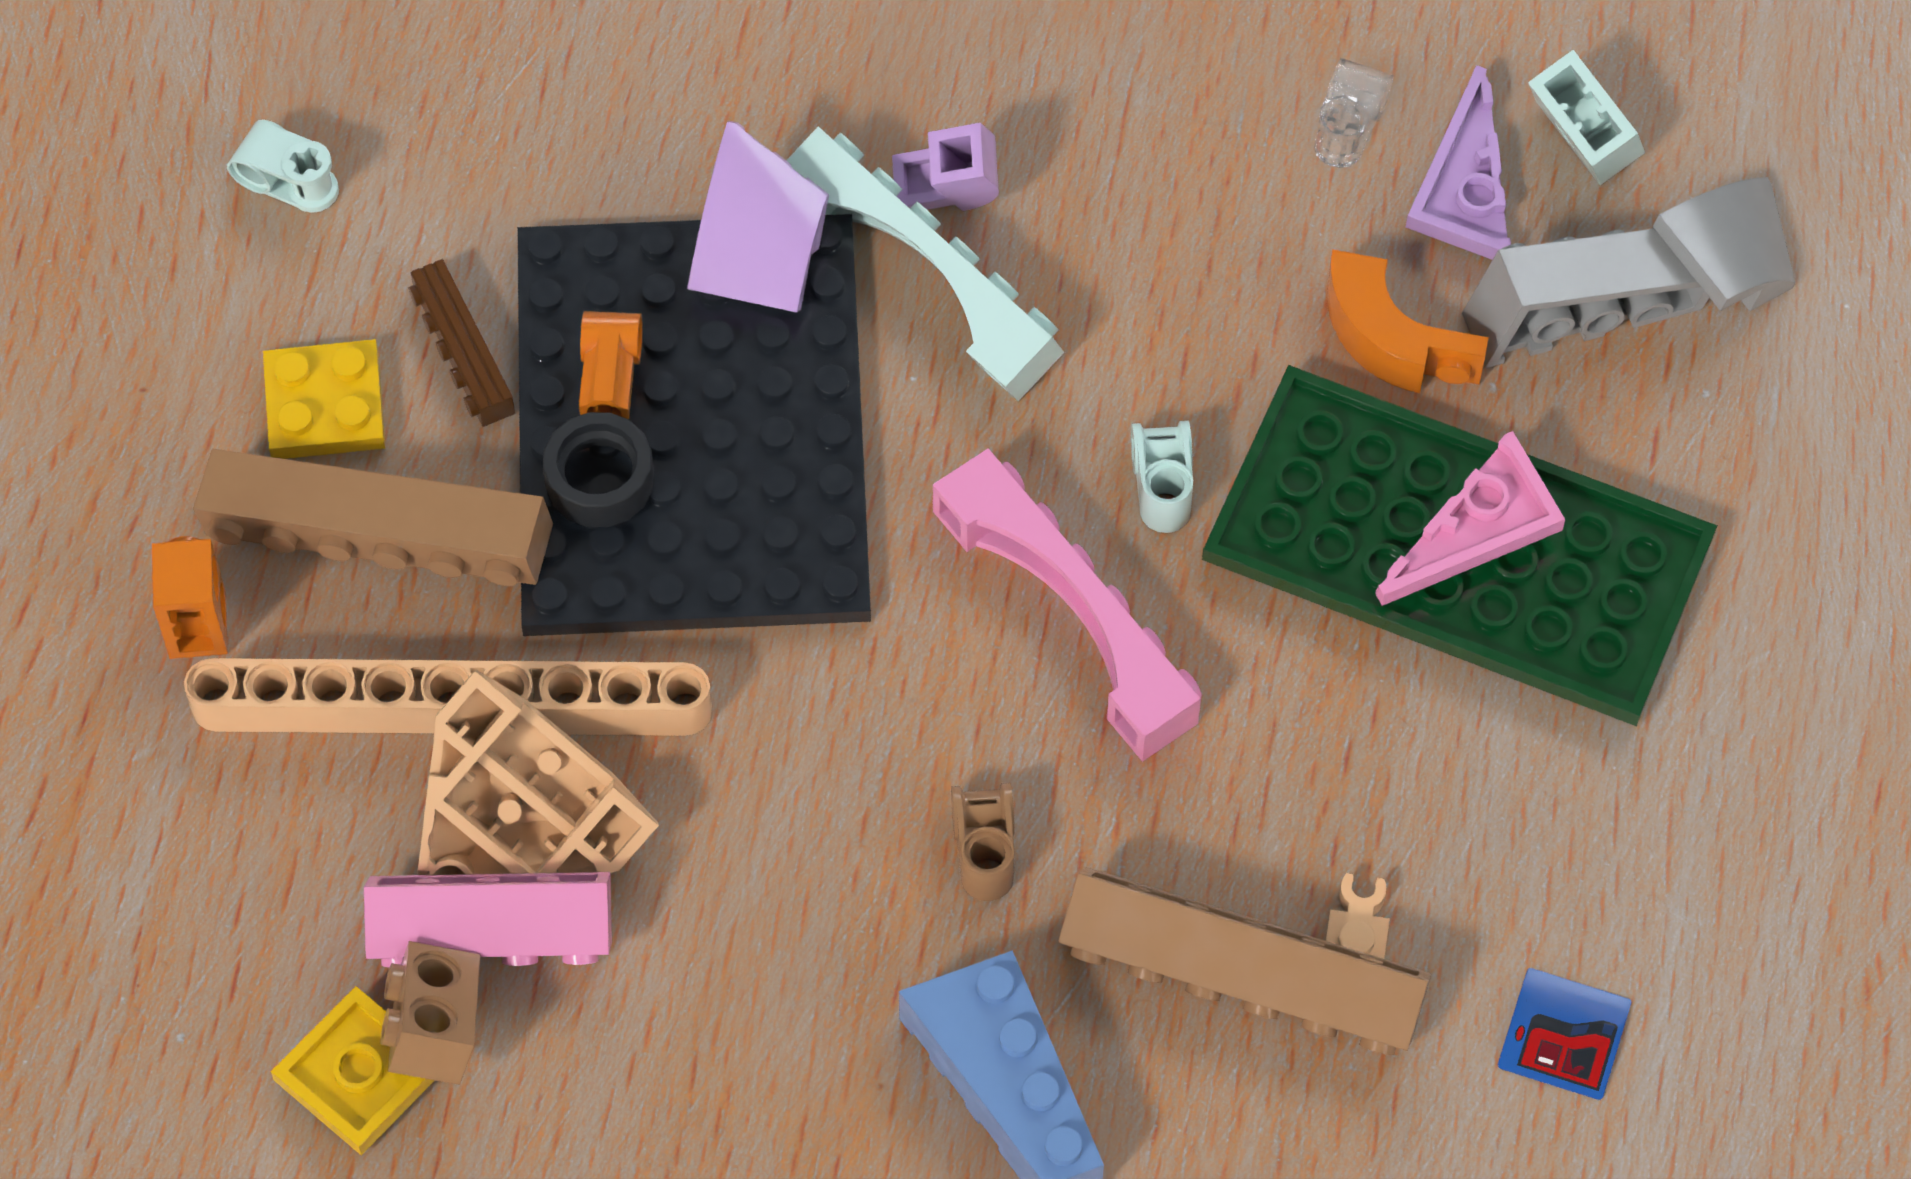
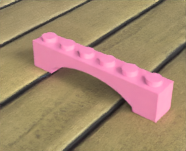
[933,448,1202,762]

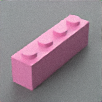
[364,872,612,968]

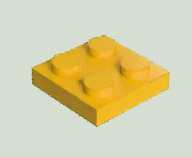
[263,339,386,459]
[271,986,435,1156]

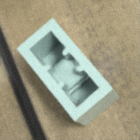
[1528,50,1645,185]

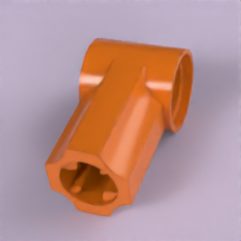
[579,311,642,419]

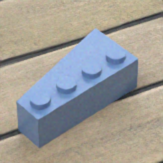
[899,950,1104,1179]

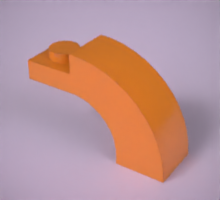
[1327,249,1489,394]

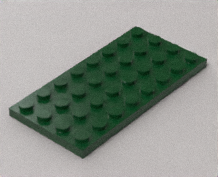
[1202,365,1718,727]

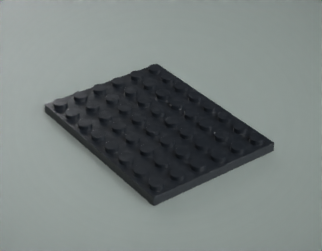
[517,214,871,636]

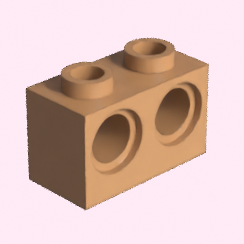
[380,941,480,1085]

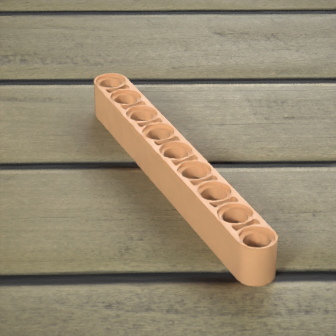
[184,658,712,736]

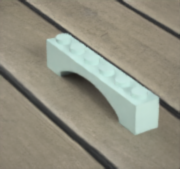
[786,126,1064,401]

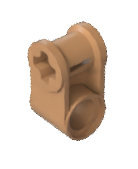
[951,782,1015,901]

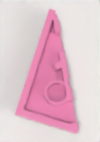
[1375,431,1565,606]

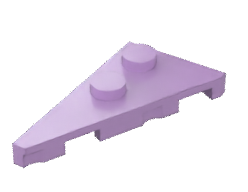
[1406,65,1511,260]

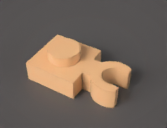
[1325,873,1390,959]

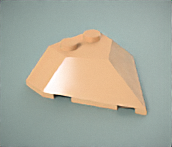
[418,670,659,875]

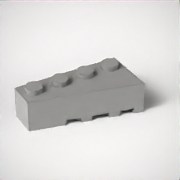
[1462,228,1709,368]

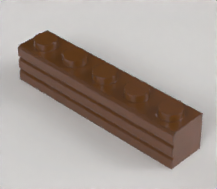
[408,259,515,427]

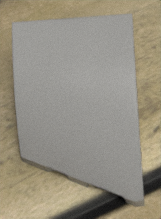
[1653,177,1795,311]

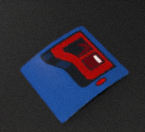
[1498,968,1631,1100]

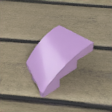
[687,121,829,312]

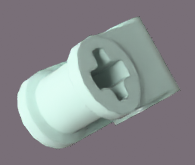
[227,119,339,213]
[1131,420,1194,533]

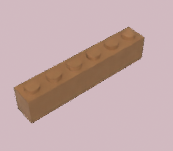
[193,449,553,586]
[1058,867,1432,1055]

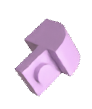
[892,123,999,211]

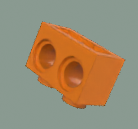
[152,536,228,659]

